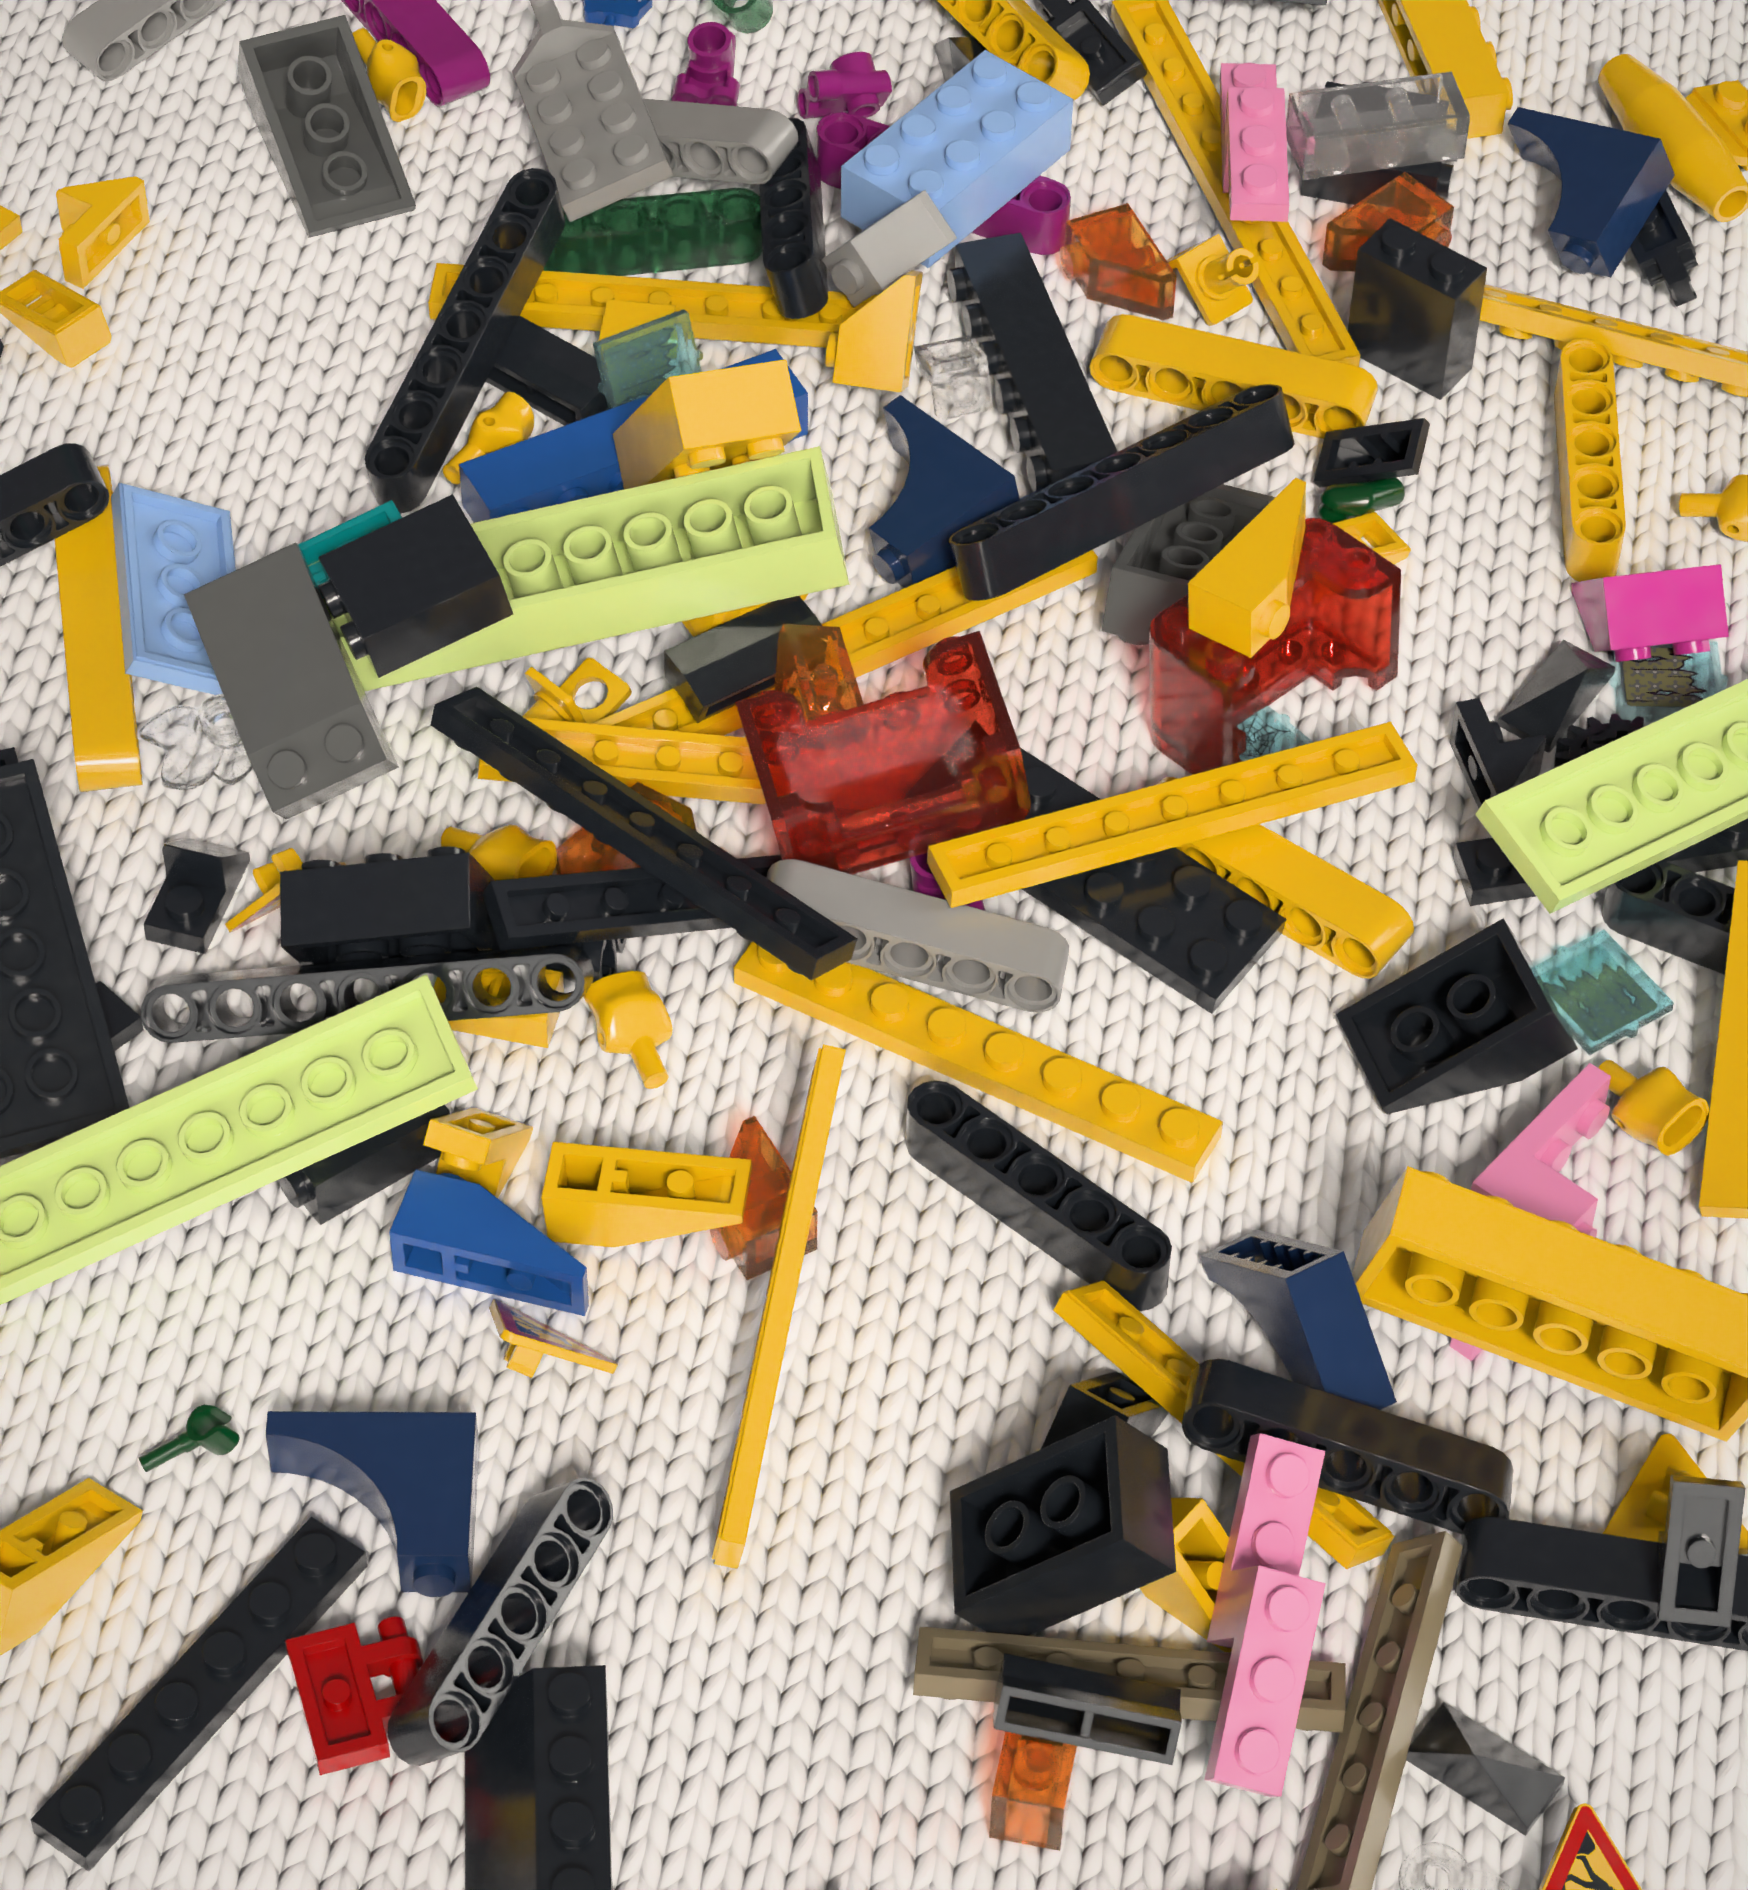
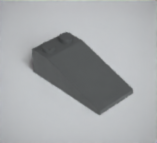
[238,15,416,238]
[1101,484,1275,661]
[184,542,399,820]

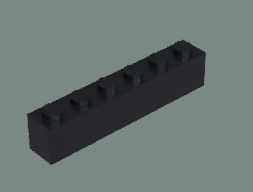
[947,232,1118,492]

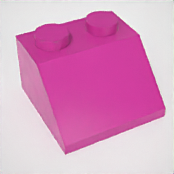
[1571,564,1729,662]

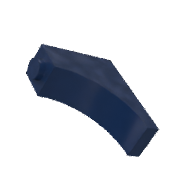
[1507,107,1675,278]
[869,395,1020,588]
[1200,1230,1397,1410]
[266,1411,480,1597]

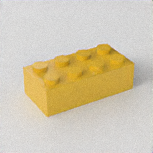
[613,359,801,489]

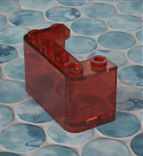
[1149,518,1401,775]
[735,631,1031,875]

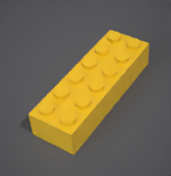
[1352,1166,1748,1442]

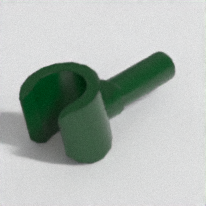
[138,1404,240,1472]

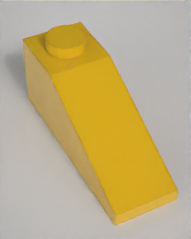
[1188,478,1306,658]
[541,1142,752,1247]
[0,1478,143,1656]

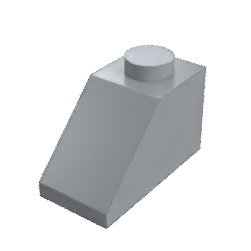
[821,190,957,307]

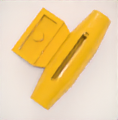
[1598,54,1748,222]

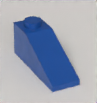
[389,1169,589,1316]

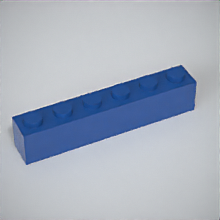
[459,349,808,523]

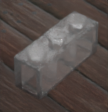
[1286,71,1470,180]

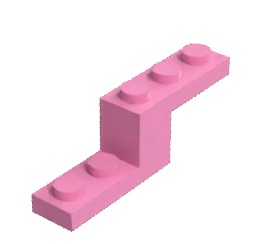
[1219,63,1289,222]
[1450,1063,1611,1361]
[1204,1433,1325,1797]

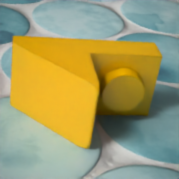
[56,176,150,289]
[423,1107,533,1198]

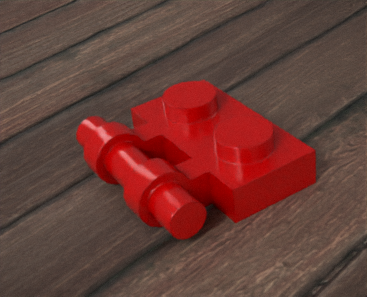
[285,1616,435,1775]

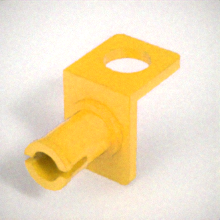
[1148,234,1259,326]
[522,658,632,723]

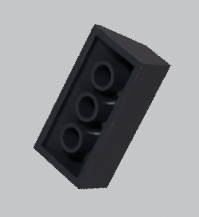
[465,1665,613,1890]

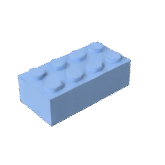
[841,50,1073,268]

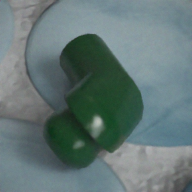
[1317,478,1405,525]

